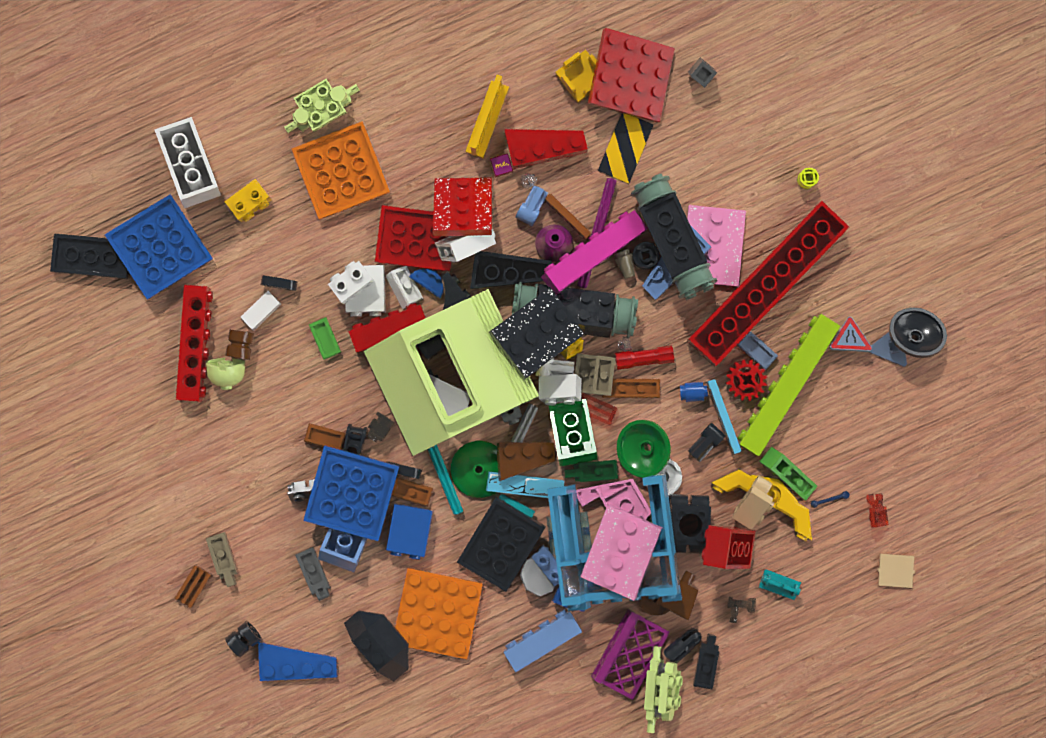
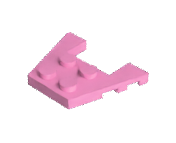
[576,479,651,520]

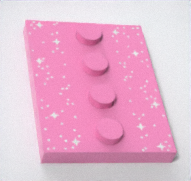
[687,205,746,287]
[581,505,663,601]

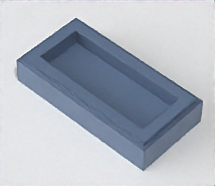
[737,331,778,370]

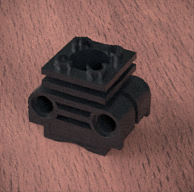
[669,494,711,554]

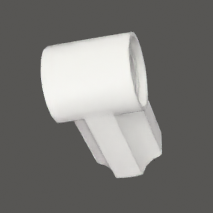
[535,358,574,376]

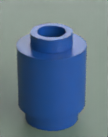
[680,382,708,402]

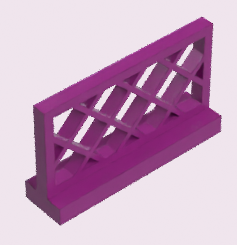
[591,609,670,700]

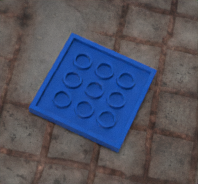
[105,194,213,300]
[303,445,399,541]

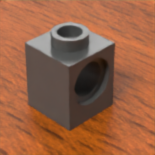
[688,57,717,88]

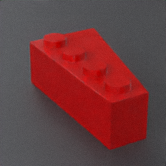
[504,129,588,170]

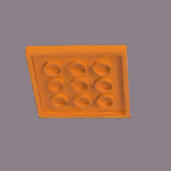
[292,121,390,220]
[395,568,483,659]

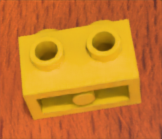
[224,179,272,222]

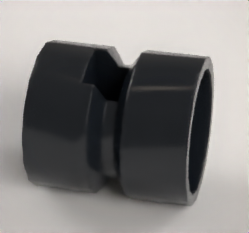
[225,621,262,657]

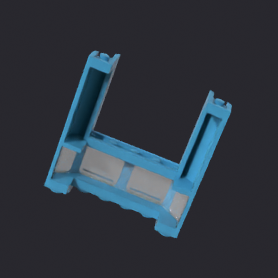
[547,474,682,611]

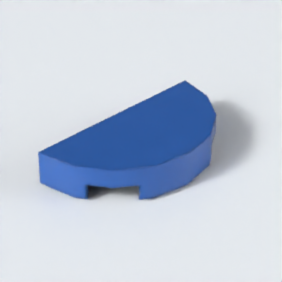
[409,269,443,299]

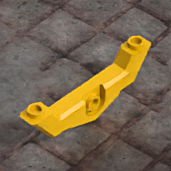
[710,469,812,541]

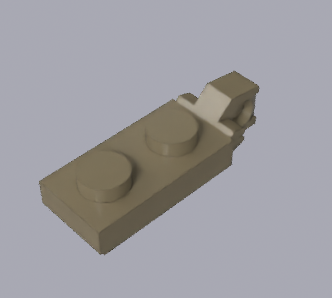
[206,532,238,587]

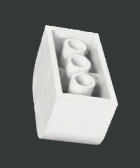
[155,117,221,209]

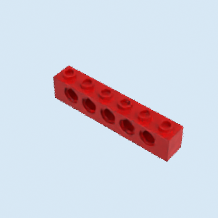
[176,285,213,402]

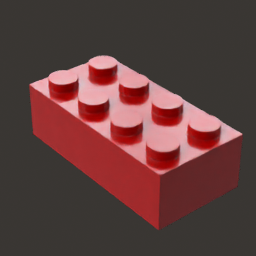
[702,525,756,569]

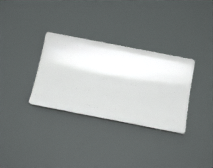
[429,375,470,416]

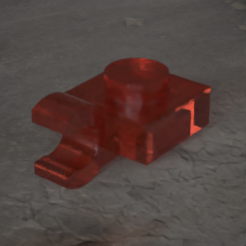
[866,493,889,528]

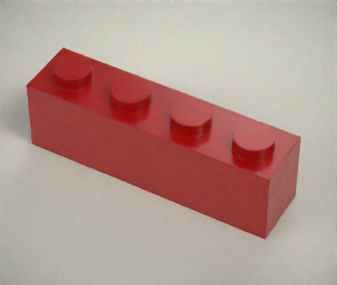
[348,303,426,353]

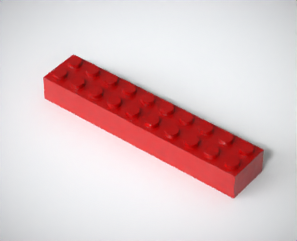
[686,201,849,367]

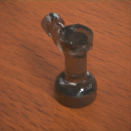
[727,597,756,623]

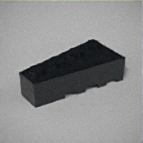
[470,251,552,289]

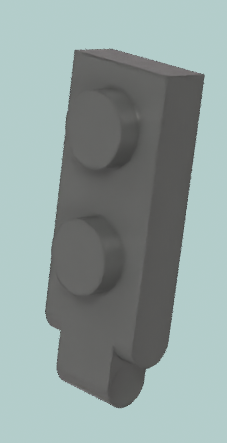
[295,547,331,601]

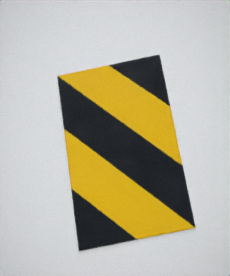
[598,113,654,183]

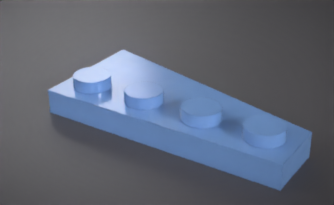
[642,226,712,300]

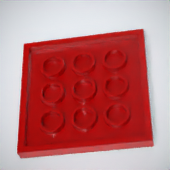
[588,28,675,123]

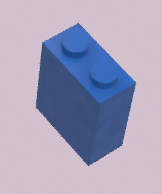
[386,504,433,560]

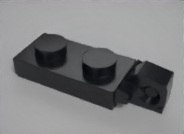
[693,633,719,690]

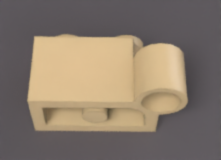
[732,475,774,530]

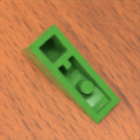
[759,447,817,501]

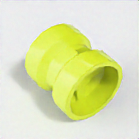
[797,168,819,189]

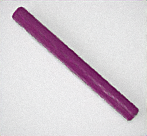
[577,178,617,288]

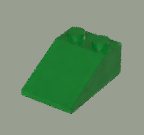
[549,399,598,467]

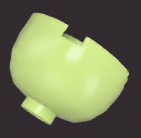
[206,358,245,390]

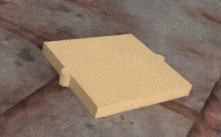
[877,554,915,588]

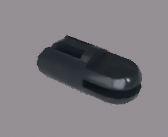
[664,628,702,664]

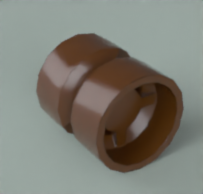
[225,329,254,360]

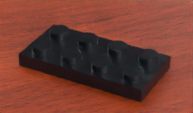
[50,234,129,279]

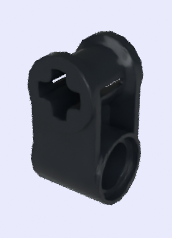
[343,424,368,455]

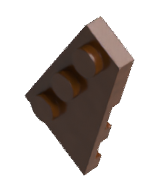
[497,442,555,482]

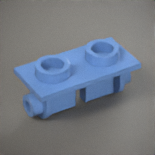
[531,545,569,586]

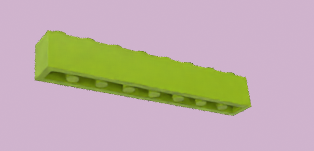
[737,314,840,456]

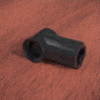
[688,423,726,462]

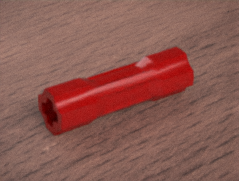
[615,345,675,370]

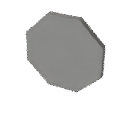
[520,558,554,597]

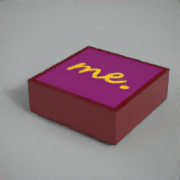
[490,153,514,178]

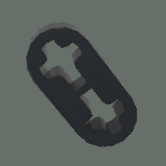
[260,275,298,291]
[387,461,422,479]

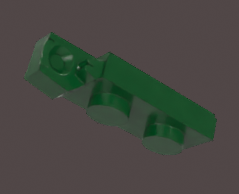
[564,460,618,482]

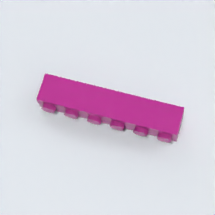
[541,210,648,295]

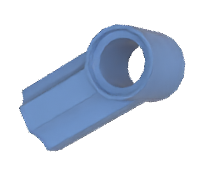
[515,186,548,226]

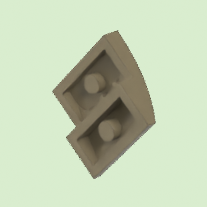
[575,354,615,396]

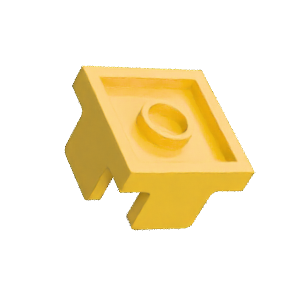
[555,49,597,103]

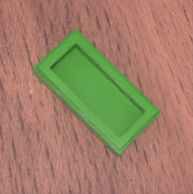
[309,317,342,360]

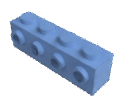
[504,610,582,672]

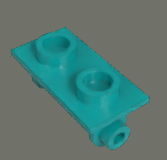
[759,569,801,600]

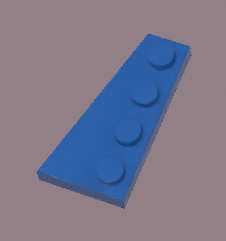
[258,642,338,681]

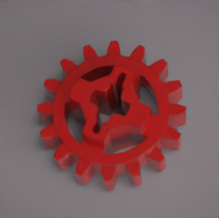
[725,360,768,401]

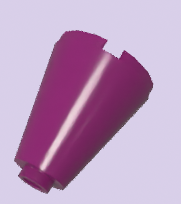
[535,224,573,262]

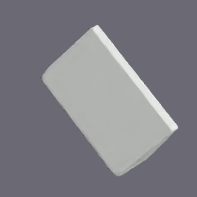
[386,266,423,309]
[241,291,281,331]

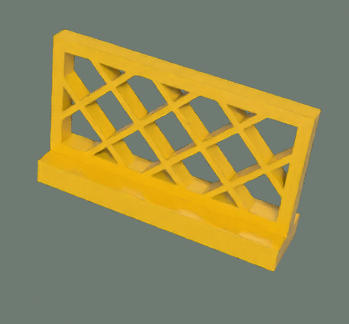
[465,74,509,159]

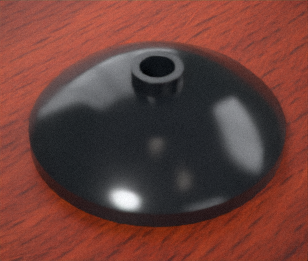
[889,308,947,358]

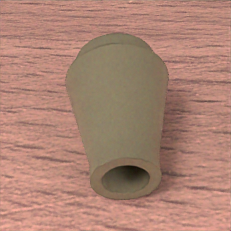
[614,249,635,278]

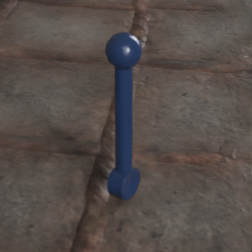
[811,491,850,508]

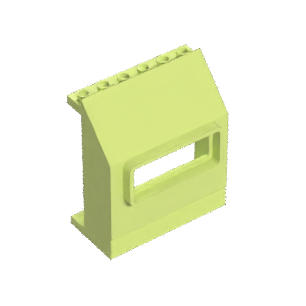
[364,289,539,456]

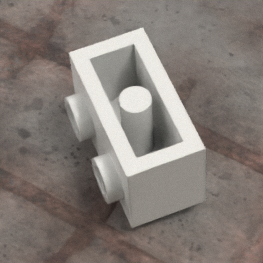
[328,261,374,304]
[539,374,582,406]

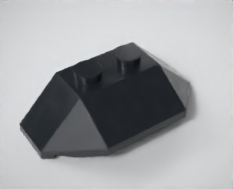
[344,610,409,682]

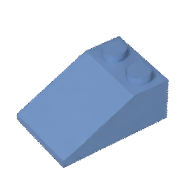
[318,528,368,572]

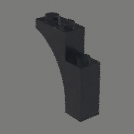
[417,272,471,360]

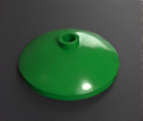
[616,420,671,478]
[451,441,498,498]

